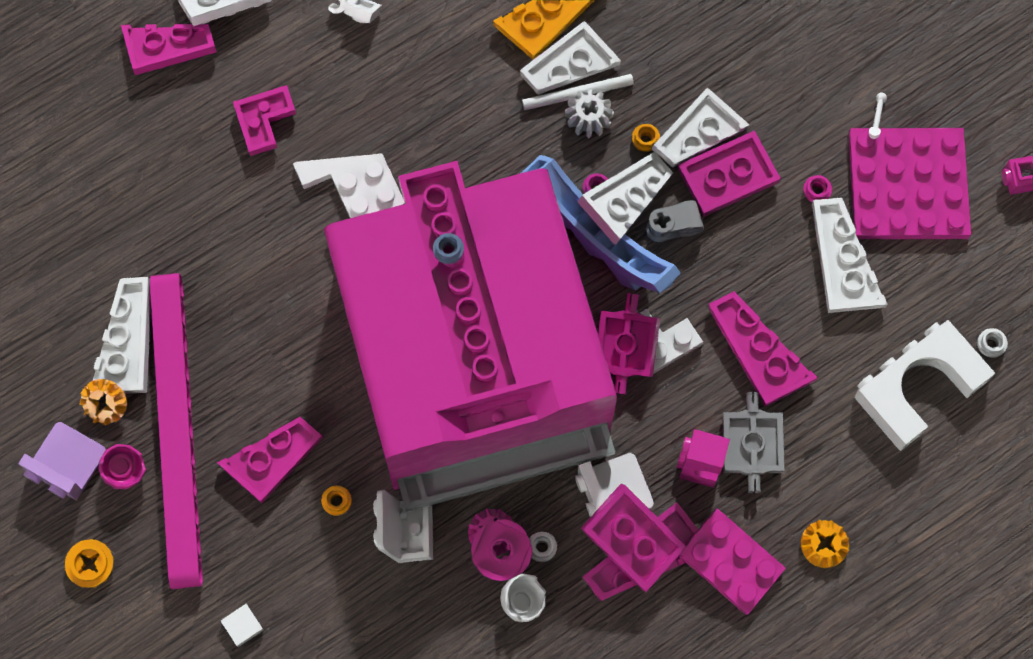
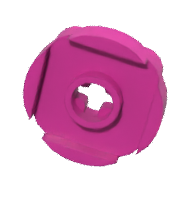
[471,519,532,581]

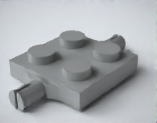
[722,392,785,493]

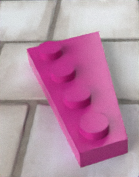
[708,291,818,407]

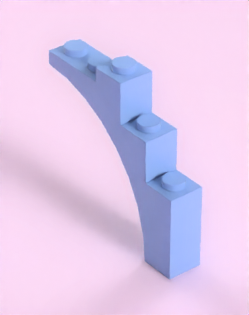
[520,155,681,293]

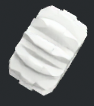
[565,88,614,139]

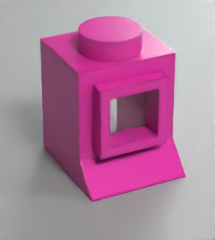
[1002,156,1033,195]

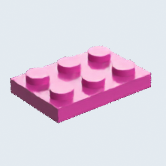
[677,130,781,217]
[580,484,686,592]
[679,508,786,615]

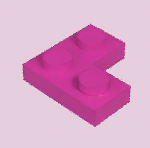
[233,85,296,156]

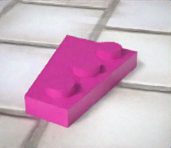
[121,24,217,75]
[217,417,323,504]

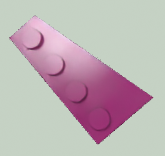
[582,502,698,601]

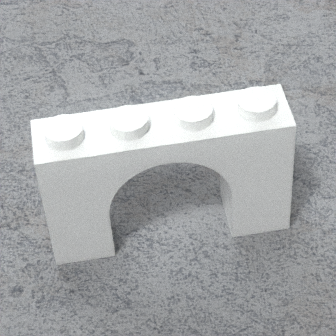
[854,320,995,451]

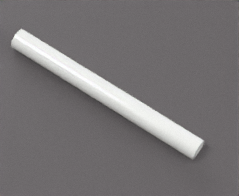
[522,74,634,111]

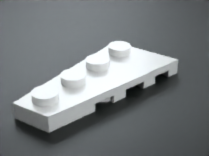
[577,152,673,245]
[812,198,888,313]

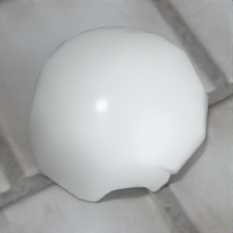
[500,573,546,622]

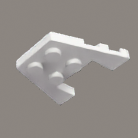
[293,154,405,218]

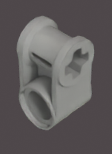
[646,200,704,242]

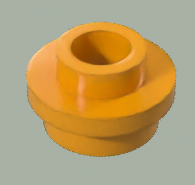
[632,124,660,152]
[321,485,352,516]

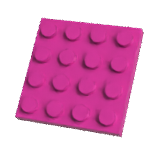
[848,128,971,239]

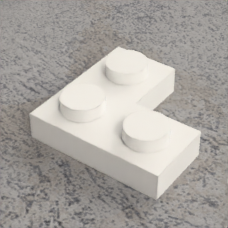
[640,309,703,374]

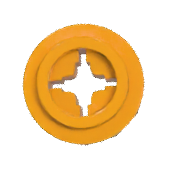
[79,379,127,426]
[801,520,849,568]
[65,539,114,588]

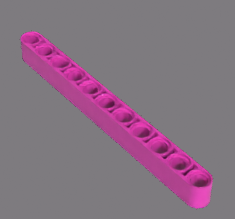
[150,273,203,590]

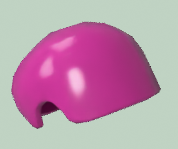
[99,444,146,490]

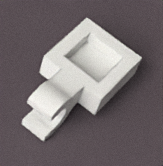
[328,0,382,23]

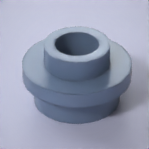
[433,233,464,264]

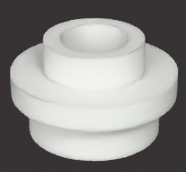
[977,328,1008,358]
[529,532,557,562]

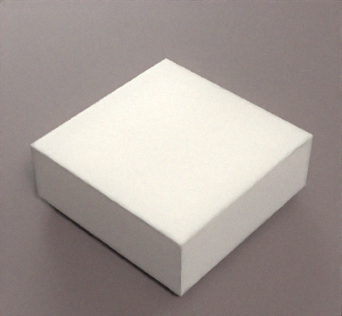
[221,604,263,647]

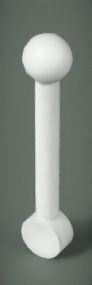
[868,92,887,139]

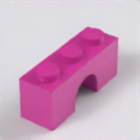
[676,429,730,488]

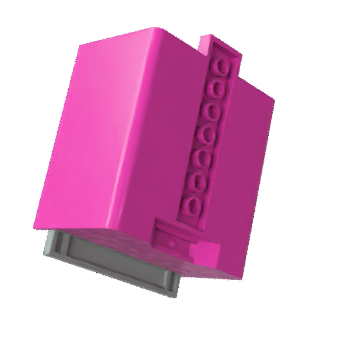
[324,161,617,512]

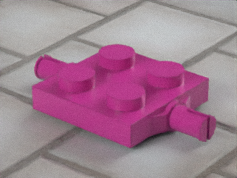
[598,293,661,394]

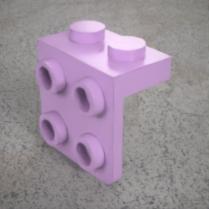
[18,422,106,501]

